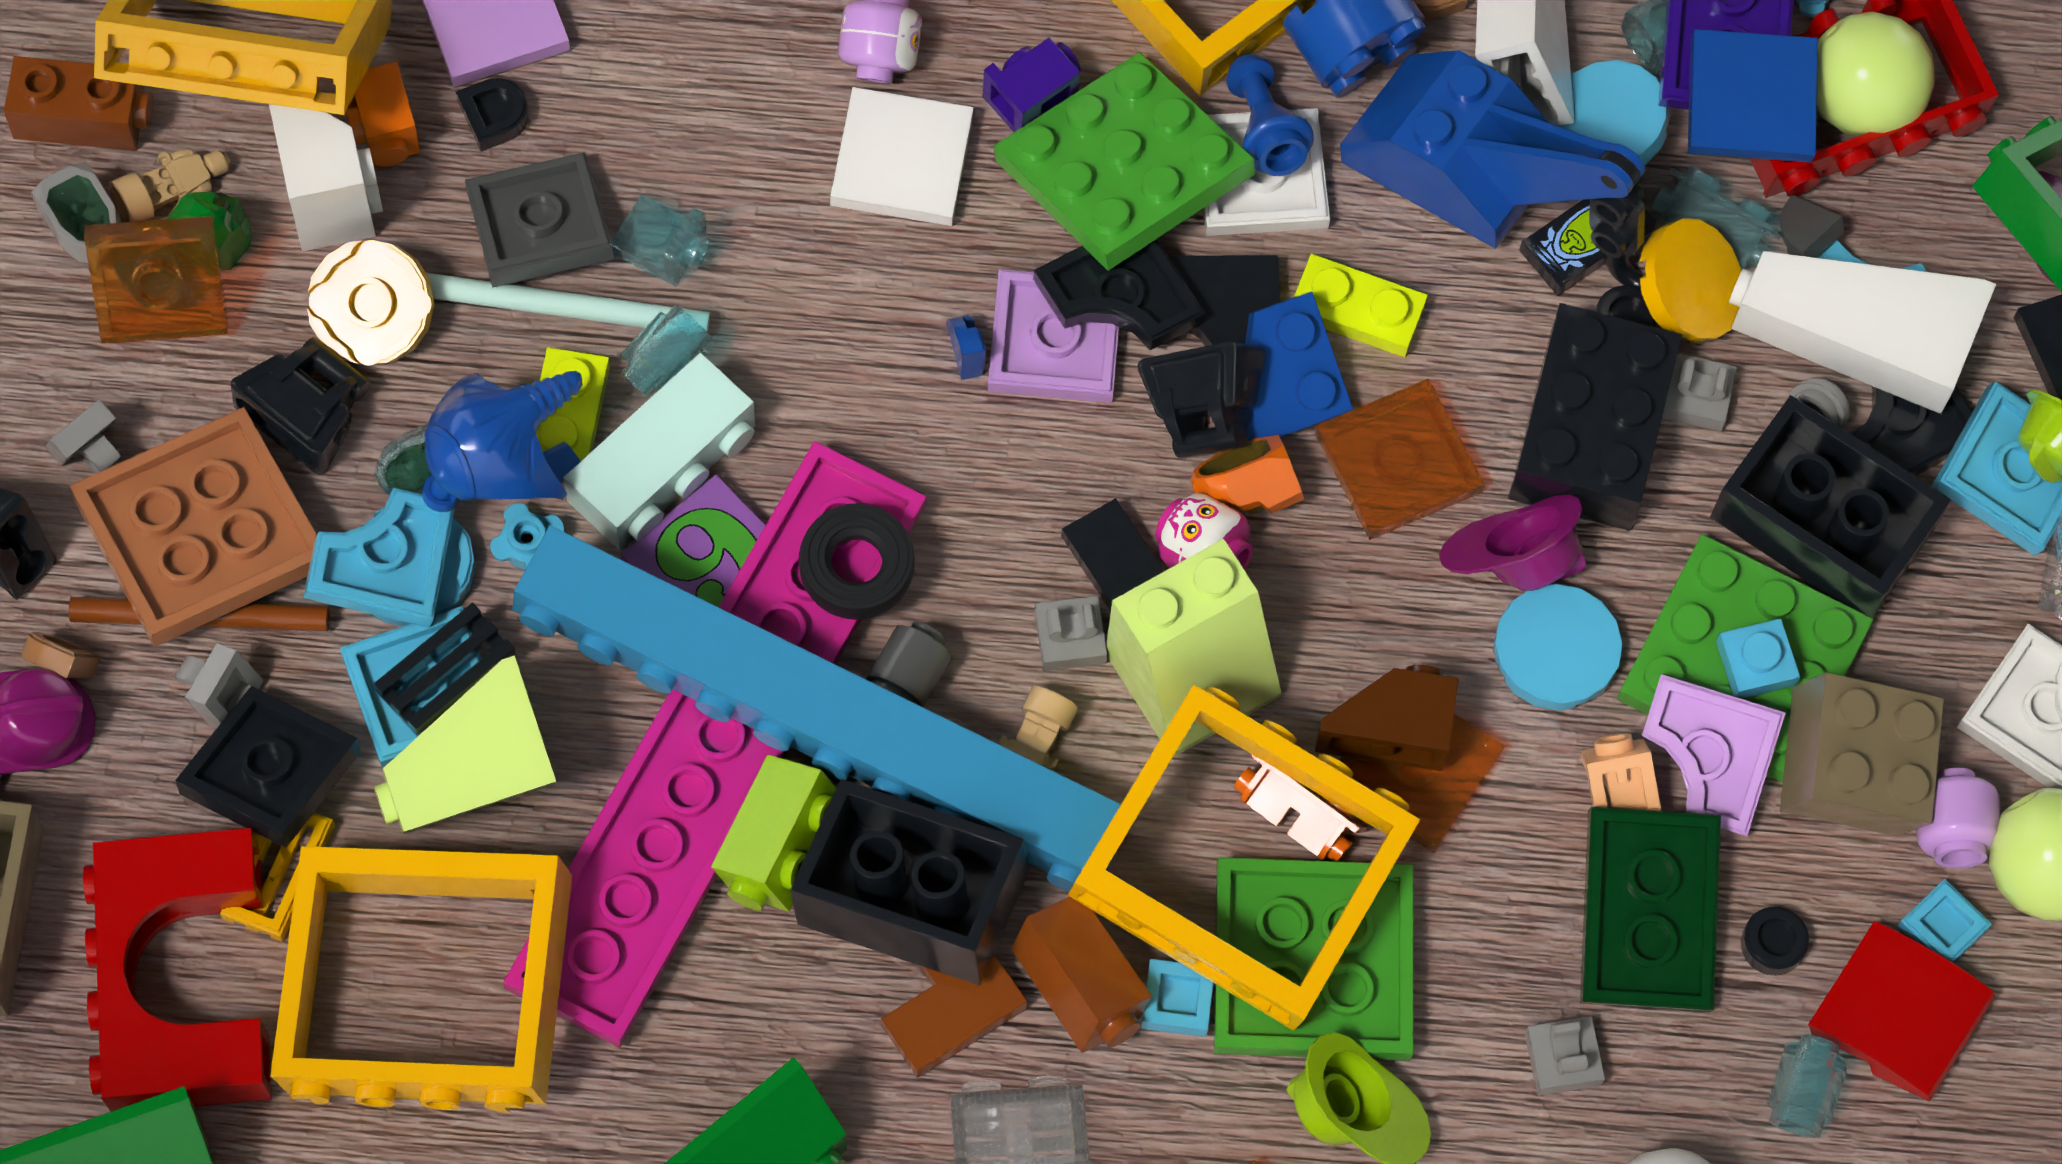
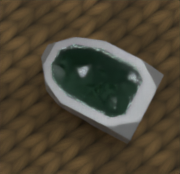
[31,162,122,265]

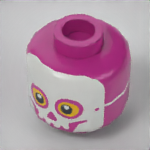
[1155,493,1253,570]

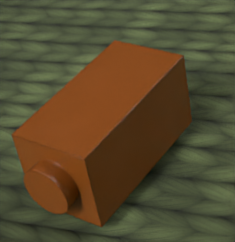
[4,56,153,151]
[1011,897,1152,1053]

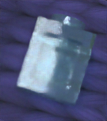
[611,194,711,286]

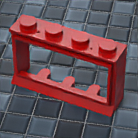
[1750,0,1999,198]

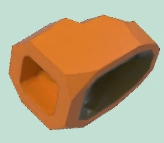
[1190,435,1304,515]

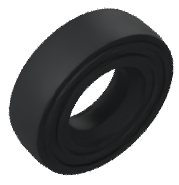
[799,503,915,620]

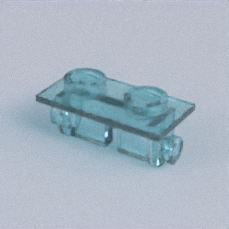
[1652,166,1782,269]

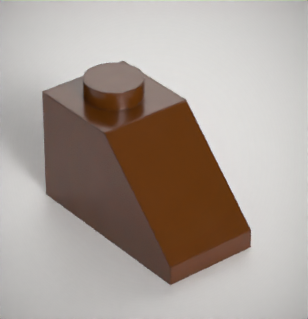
[1315,665,1459,771]

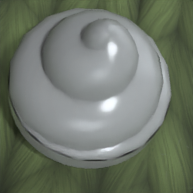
[1788,378,1850,428]

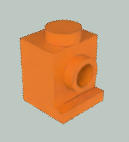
[345,61,420,167]

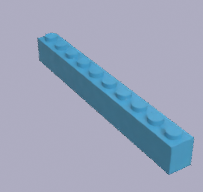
[512,525,1121,892]

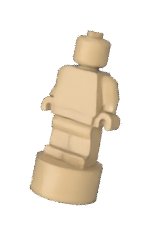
[109,149,230,227]
[1000,686,1078,770]

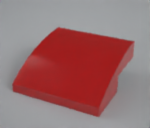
[1808,921,1995,1102]

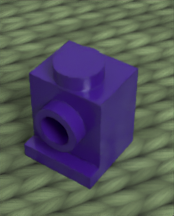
[982,37,1081,132]

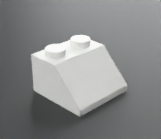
[269,104,383,252]

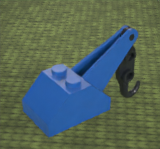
[1340,50,1646,289]

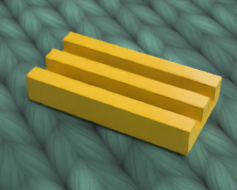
[220,813,335,942]

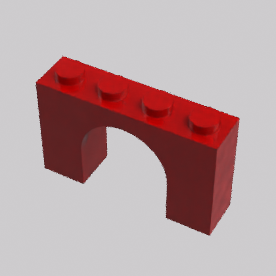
[83,828,272,1112]

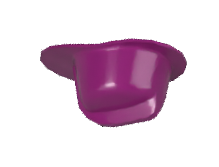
[1439,494,1586,591]
[0,668,96,775]

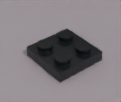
[175,686,361,848]

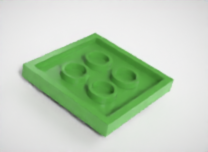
[994,52,1255,271]
[1617,534,1874,783]
[1214,857,1413,1061]

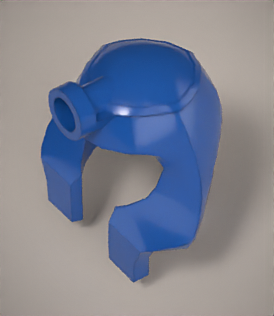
[422,371,583,512]

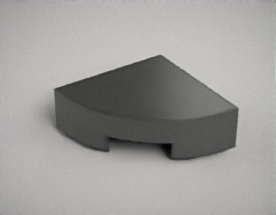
[1780,195,1844,258]

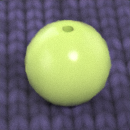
[1816,11,1935,137]
[1989,788,2062,921]

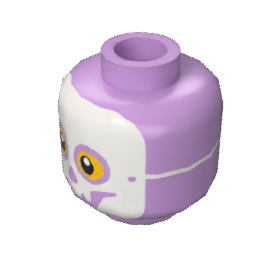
[838,0,922,84]

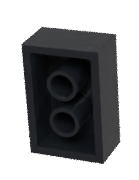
[1508,303,1682,531]
[1710,395,1951,618]
[790,779,1028,986]

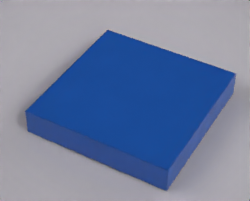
[1687,29,1818,162]

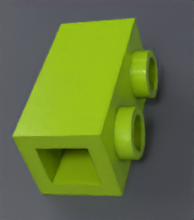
[711,754,836,912]

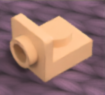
[1581,733,1662,811]

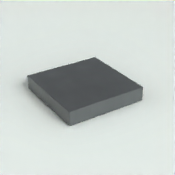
[465,152,614,288]

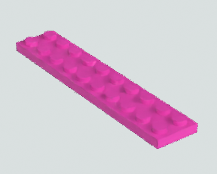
[503,441,927,1048]

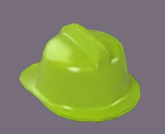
[2018,389,2062,484]
[1286,1032,1431,1164]

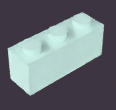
[563,353,755,551]

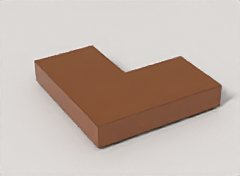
[881,954,1027,1078]

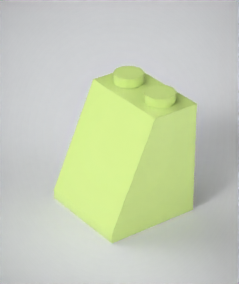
[1106,539,1281,757]
[374,655,556,834]

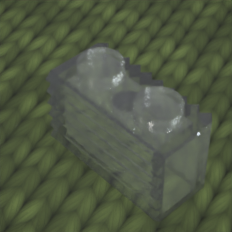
[949,1075,1090,1164]

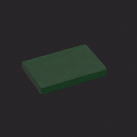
[1580,807,1721,1012]

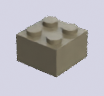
[1780,672,1944,836]

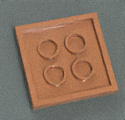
[70,407,317,647]

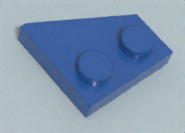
[1245,292,1353,441]

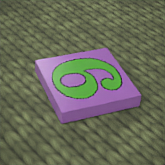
[620,474,765,607]

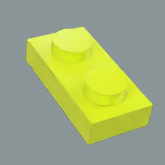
[1294,254,1428,358]
[536,347,610,461]

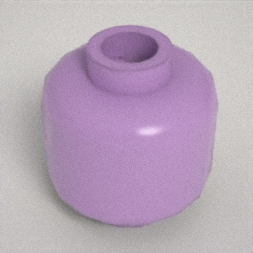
[1916,768,2001,869]

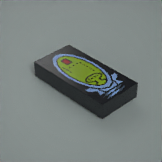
[1519,199,1656,296]

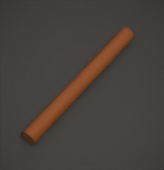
[69,597,330,632]

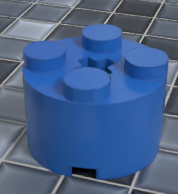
[1283,0,1426,98]

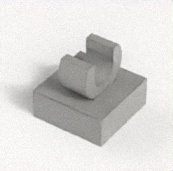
[1662,353,1737,432]
[45,399,121,474]
[1034,596,1107,671]
[174,643,264,729]
[1524,1016,1605,1096]

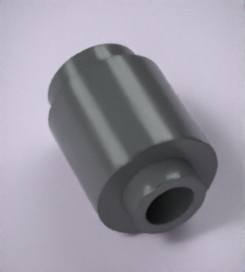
[866,622,952,707]

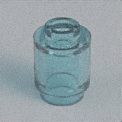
[620,304,713,398]
[1767,1035,1849,1138]

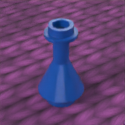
[1226,54,1314,176]

